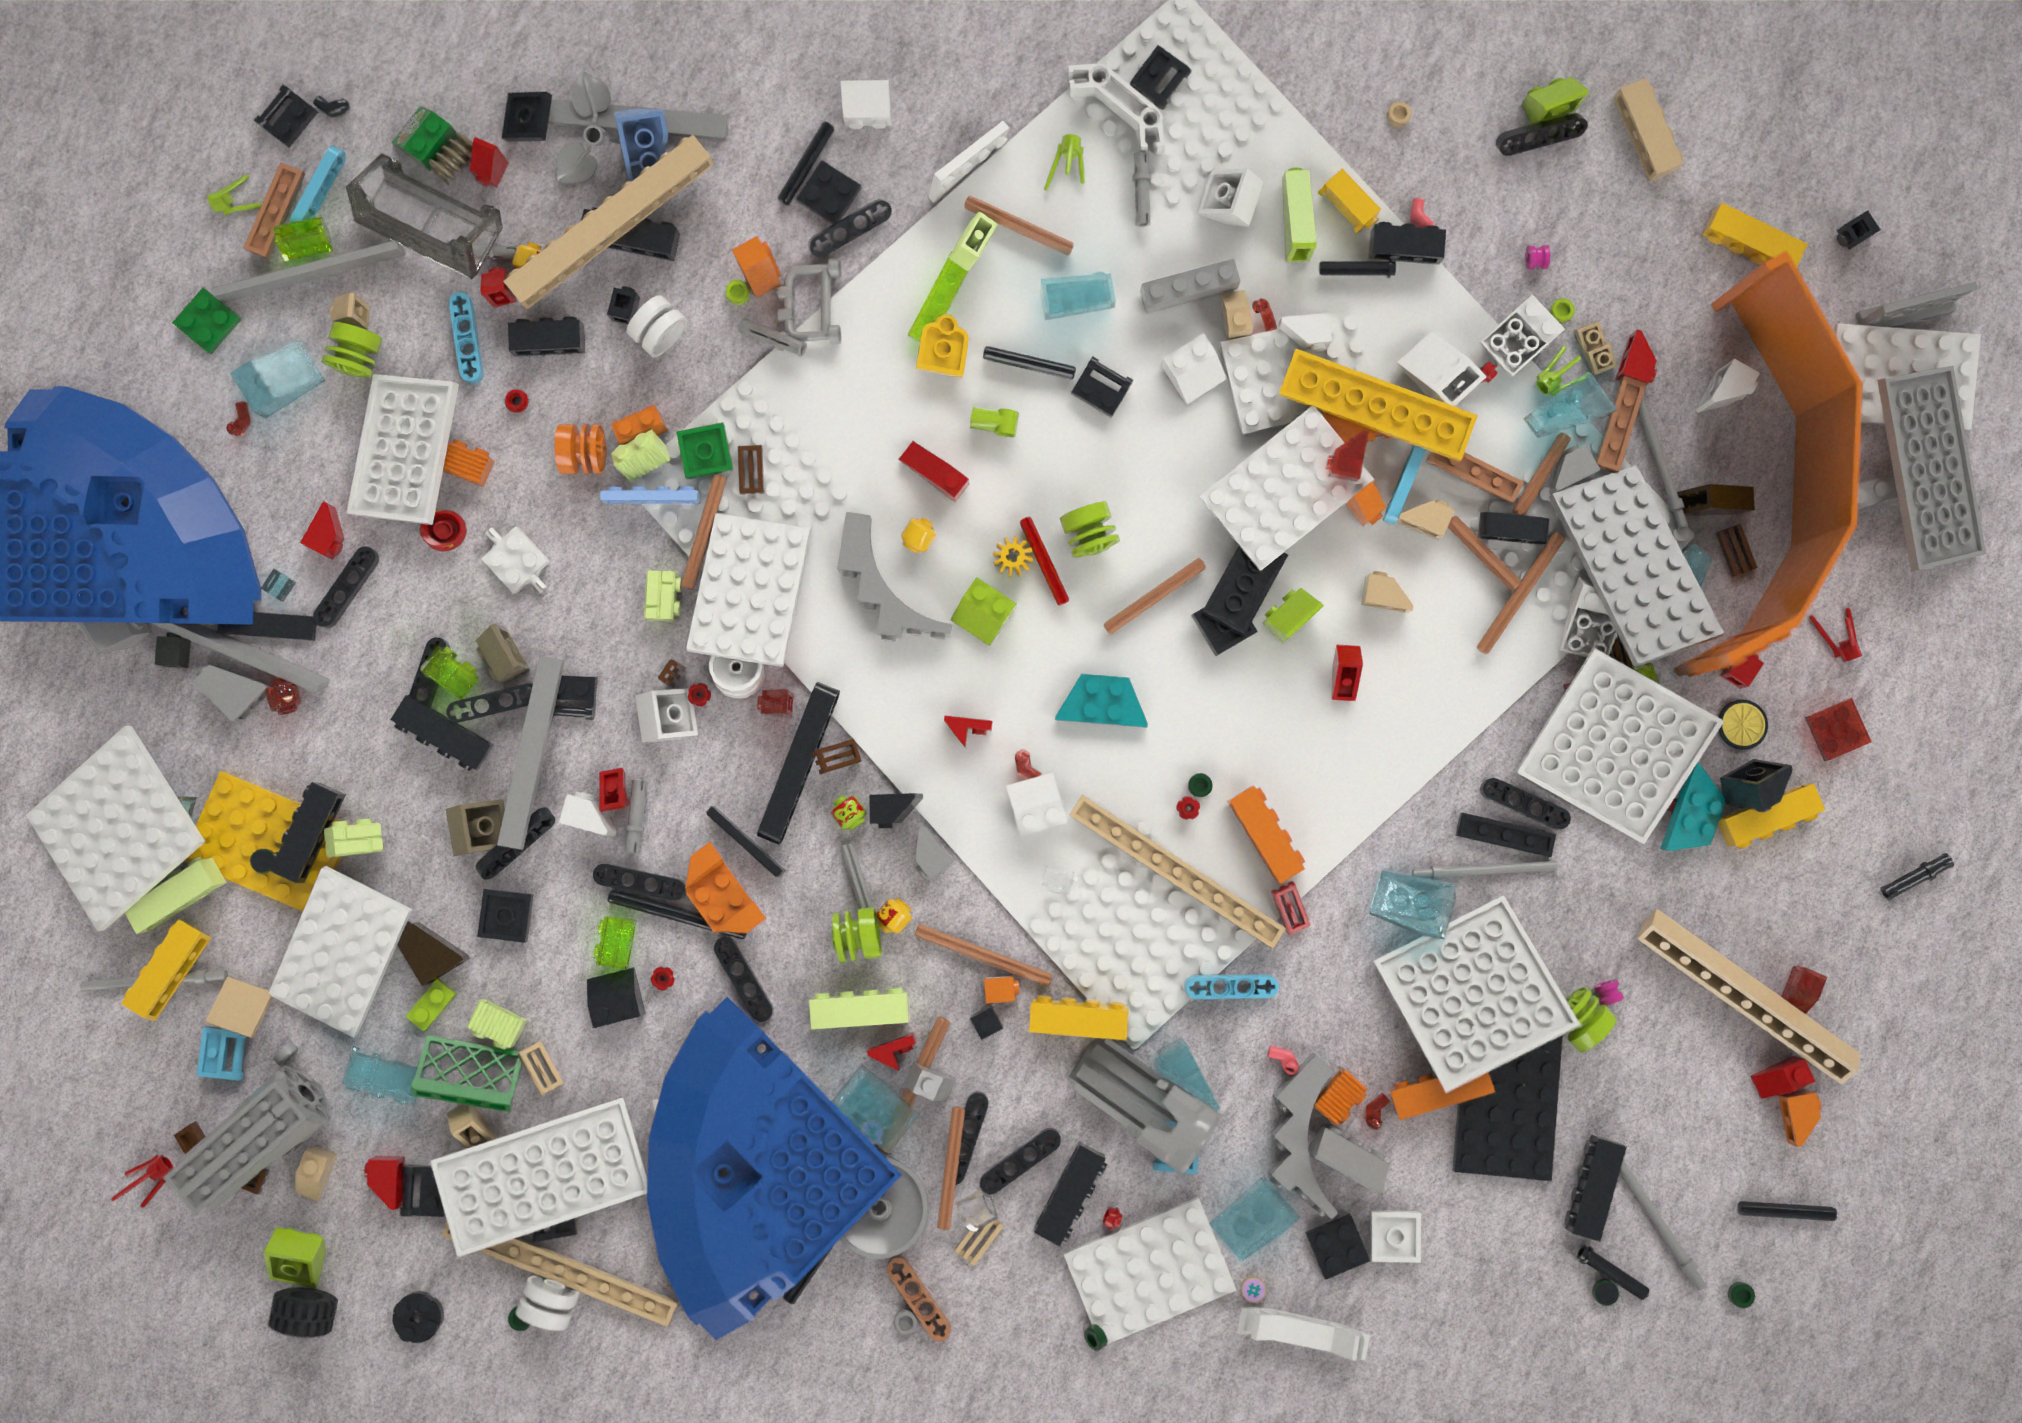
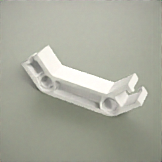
[1068,63,1165,154]
[1237,1307,1370,1361]

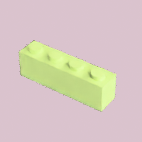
[125,857,226,934]
[809,987,910,1029]

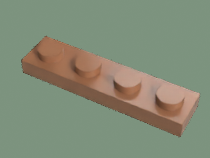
[243,162,305,259]
[1596,376,1647,473]
[1426,452,1524,505]

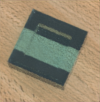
[261,568,296,602]

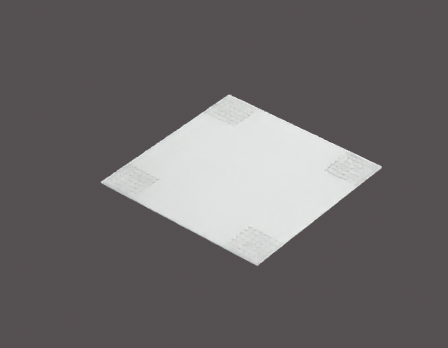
[625,0,1694,1049]

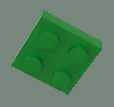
[172,287,242,355]
[676,422,734,480]

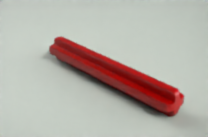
[1020,517,1069,606]

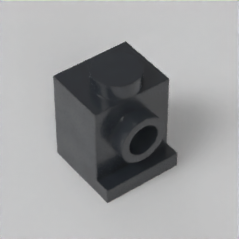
[1836,210,1881,250]
[607,286,640,325]

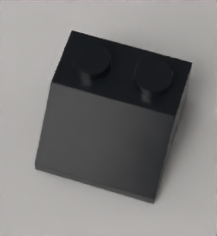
[1720,759,1793,812]
[587,967,646,1029]

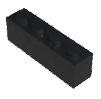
[581,207,680,262]
[390,695,494,771]
[270,782,346,883]
[1564,1134,1627,1242]
[1033,1141,1107,1247]

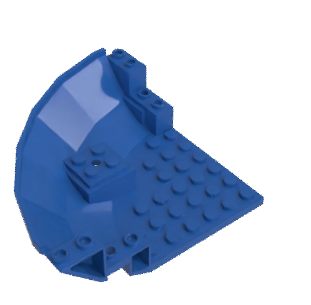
[0,386,261,625]
[646,997,902,1340]

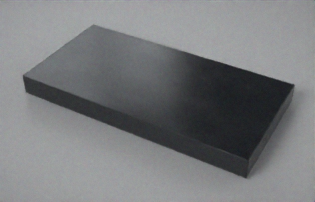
[1202,546,1288,637]

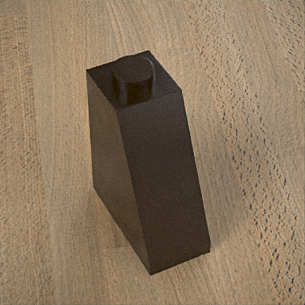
[1677,484,1755,516]
[397,921,470,986]

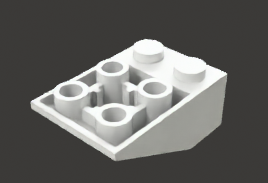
[1479,294,1565,377]
[1397,331,1486,407]
[1559,575,1617,657]

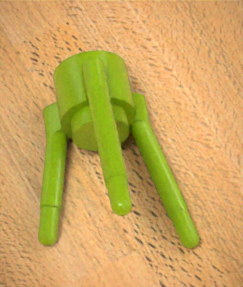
[1044,134,1085,191]
[207,174,262,215]
[1536,346,1587,397]

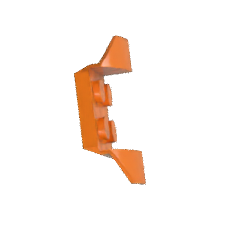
[686,842,766,933]

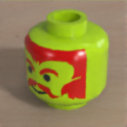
[831,795,867,831]

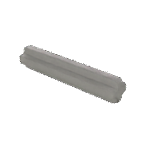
[841,843,873,909]

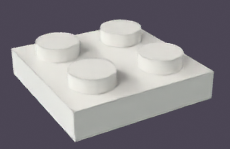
[1370,1210,1421,1263]

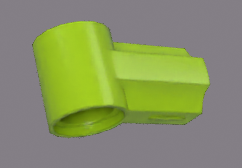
[970,407,1019,437]

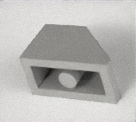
[1549,444,1600,494]
[915,824,954,880]
[903,1062,956,1102]

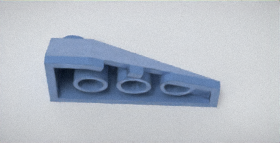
[614,108,668,209]

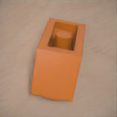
[1345,481,1386,526]
[1778,1090,1822,1147]

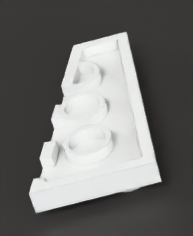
[928,121,1009,204]

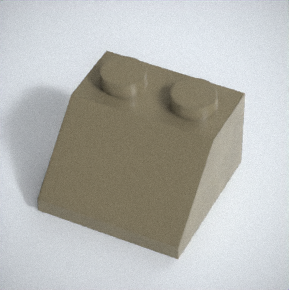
[475,623,530,684]
[446,799,505,856]

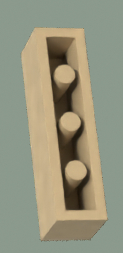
[1613,78,1683,182]

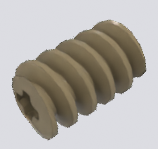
[428,132,473,186]

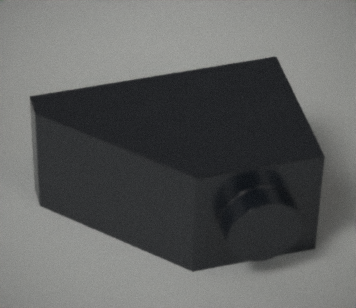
[869,793,923,829]

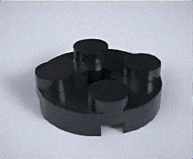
[392,1291,444,1343]

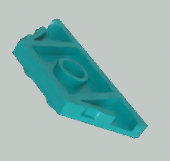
[1055,674,1148,728]
[1660,763,1725,851]

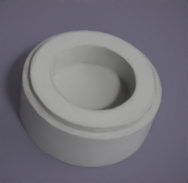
[273,1042,298,1065]
[894,1308,919,1335]

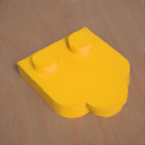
[915,314,969,378]

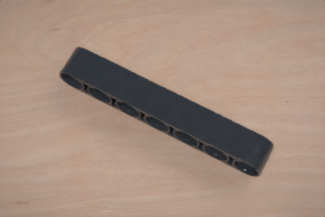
[757,682,840,845]

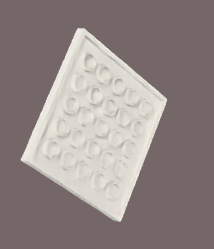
[1516,647,1724,844]
[26,726,205,931]
[1374,895,1580,1093]

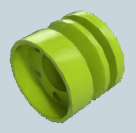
[321,322,383,378]
[1059,501,1120,558]
[831,907,882,963]
[1565,986,1617,1053]

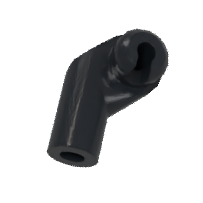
[313,95,350,118]

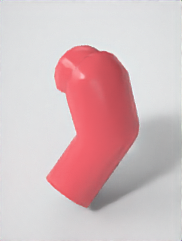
[1410,198,1434,228]
[1267,1045,1299,1075]

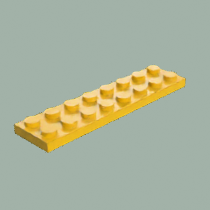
[1278,349,1478,462]

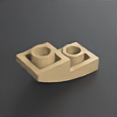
[1574,321,1617,375]

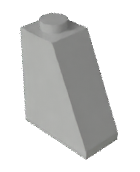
[192,665,276,723]

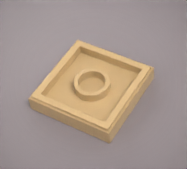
[205,977,273,1039]

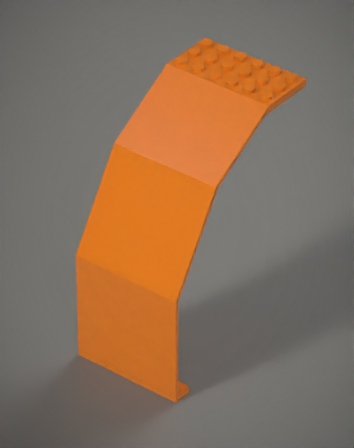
[1674,251,1862,677]

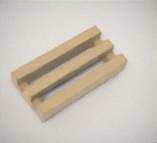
[518,1041,564,1096]
[955,1210,1003,1266]

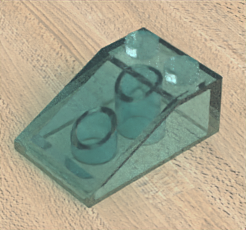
[230,341,326,419]
[1369,870,1457,940]
[1155,1037,1221,1111]
[832,1064,920,1153]
[1209,1175,1300,1261]

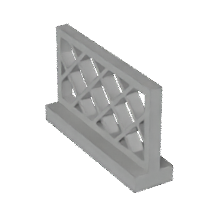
[1856,282,1978,328]

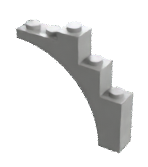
[837,512,952,642]
[1269,1052,1339,1219]

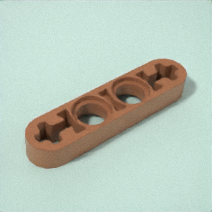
[887,1255,951,1341]

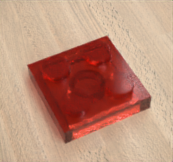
[1804,698,1872,761]

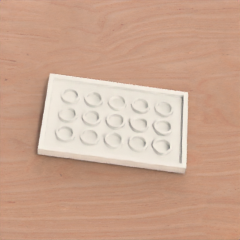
[1220,310,1376,436]
[1833,324,1981,431]
[347,374,459,525]
[1200,406,1374,571]
[686,513,810,667]
[268,866,413,1038]
[1064,1197,1237,1344]

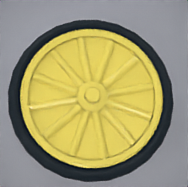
[1718,699,1768,750]

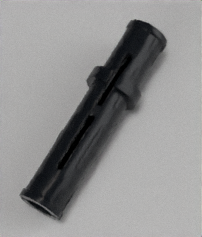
[1880,853,1954,901]

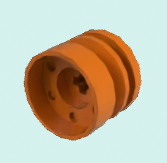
[554,424,607,475]

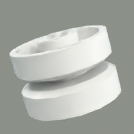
[626,295,688,357]
[709,655,765,699]
[516,1276,580,1331]

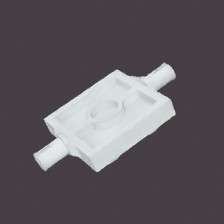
[482,526,550,594]

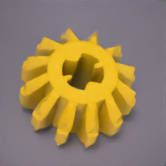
[993,536,1033,578]

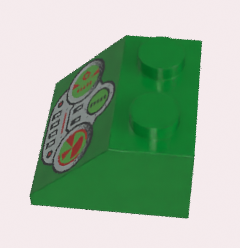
[392,106,456,171]

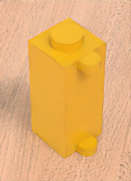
[1318,168,1381,234]

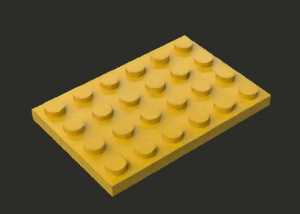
[184,771,350,911]

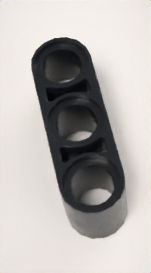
[1478,512,1550,544]

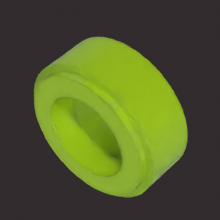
[725,280,750,305]
[1549,298,1575,324]

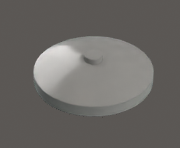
[840,1158,929,1259]

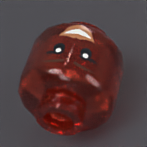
[265,678,301,715]

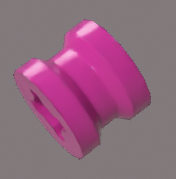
[1525,245,1550,270]
[1594,979,1624,1006]

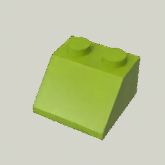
[1522,77,1589,124]
[950,577,1017,646]
[1263,588,1324,643]
[264,1227,326,1289]

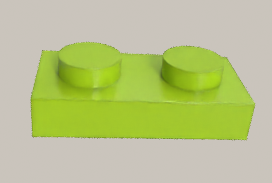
[405,978,458,1032]

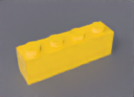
[1702,203,1808,267]
[1718,783,1825,849]
[121,919,212,1021]
[1029,996,1130,1040]

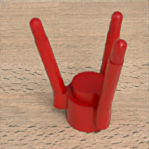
[1809,608,1862,662]
[111,1155,174,1208]

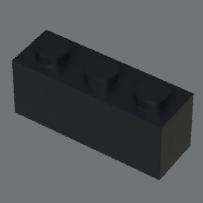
[1369,222,1446,265]
[508,316,585,357]

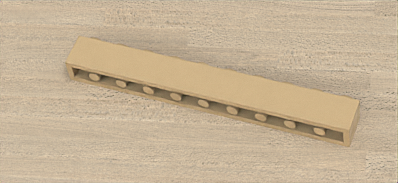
[504,135,714,309]
[1637,908,1860,1085]

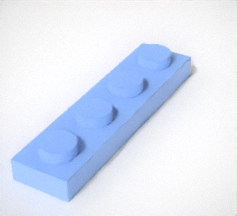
[600,486,701,504]

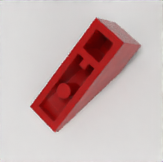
[898,441,970,503]

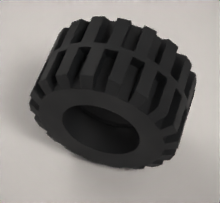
[268,1288,338,1338]

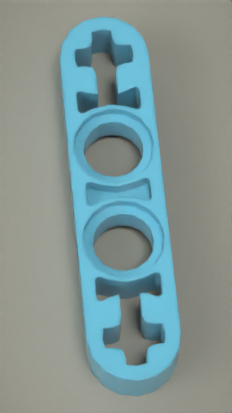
[290,146,346,232]
[449,292,484,384]
[1383,445,1426,525]
[1184,974,1279,999]

